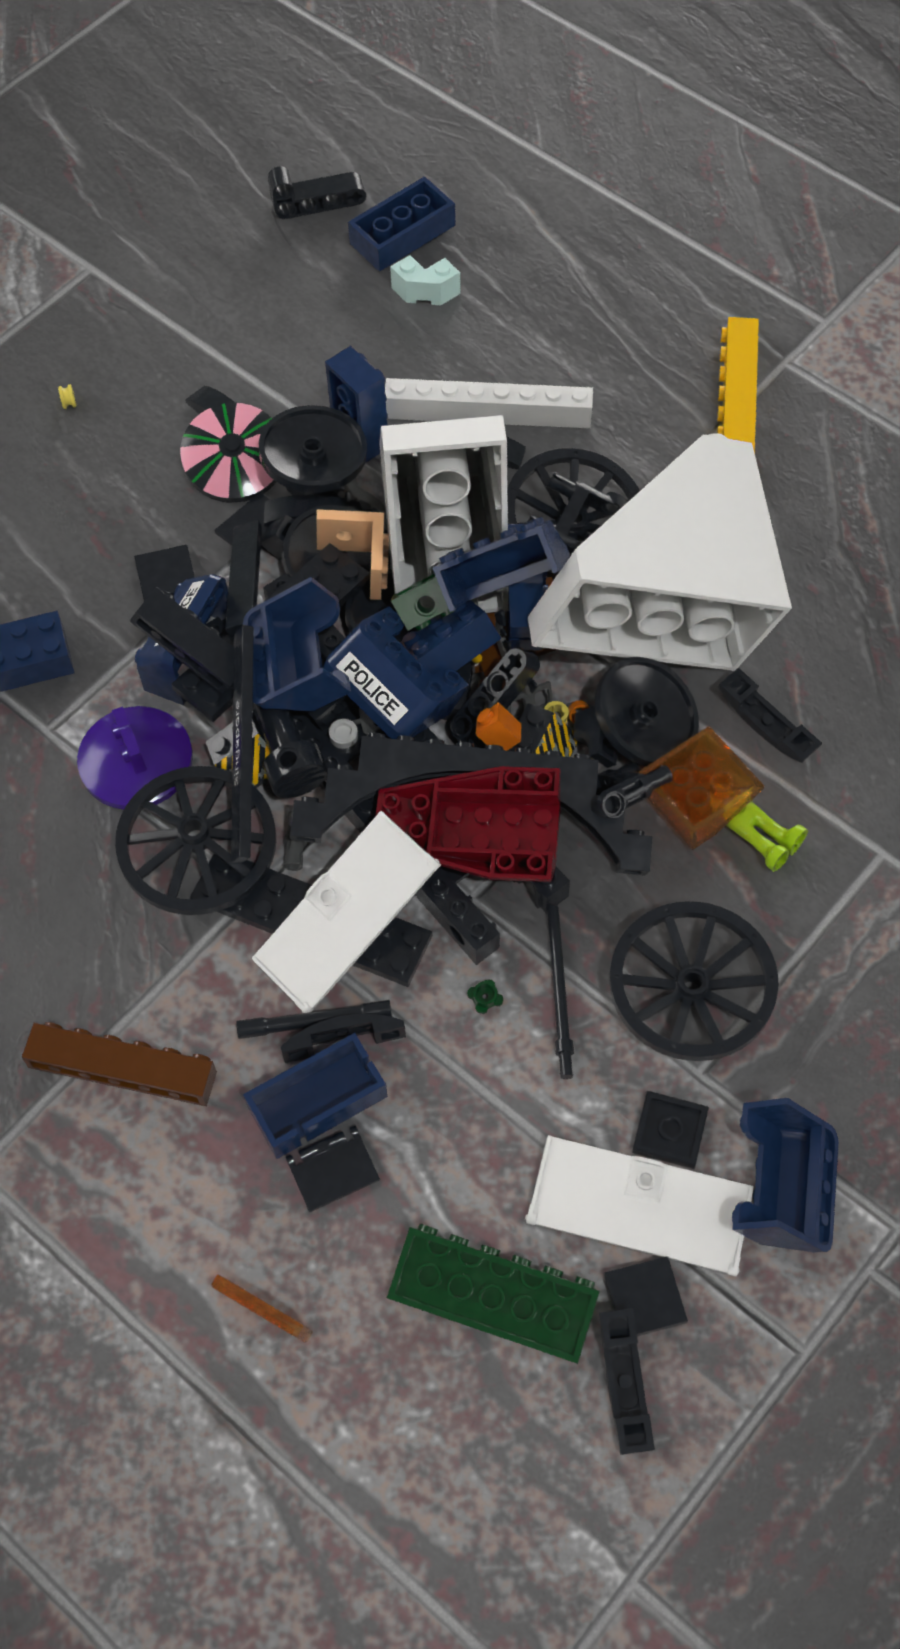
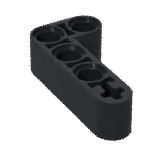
[268,167,367,219]
[450,648,540,748]

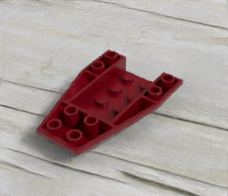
[375,766,561,882]

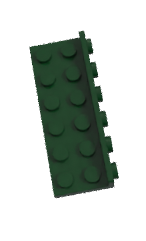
[387,1224,600,1364]

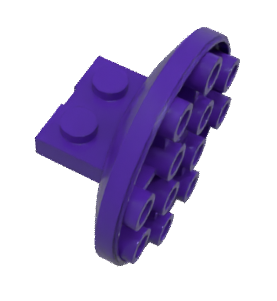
[77,706,193,810]

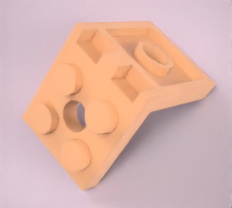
[316,510,389,600]

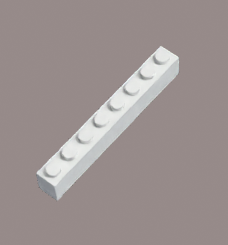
[385,378,593,428]

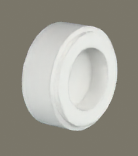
[329,719,358,749]

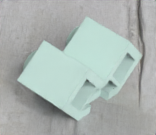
[390,255,460,305]

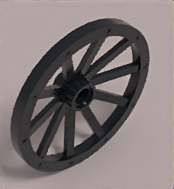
[507,448,640,579]
[115,766,277,915]
[609,901,779,1061]

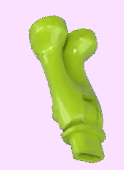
[705,785,808,872]

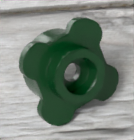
[467,979,503,1014]

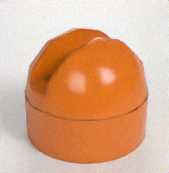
[568,700,590,723]

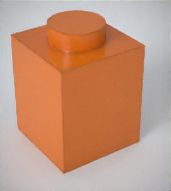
[476,702,521,751]

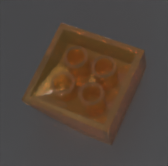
[639,726,764,850]

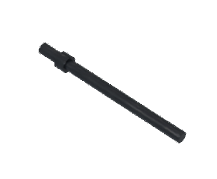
[547,905,574,1079]

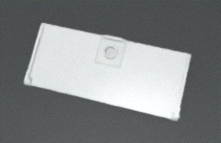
[252,811,441,1013]
[525,1135,754,1277]

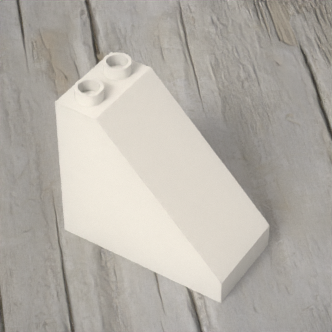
[379,415,509,613]
[528,433,792,671]

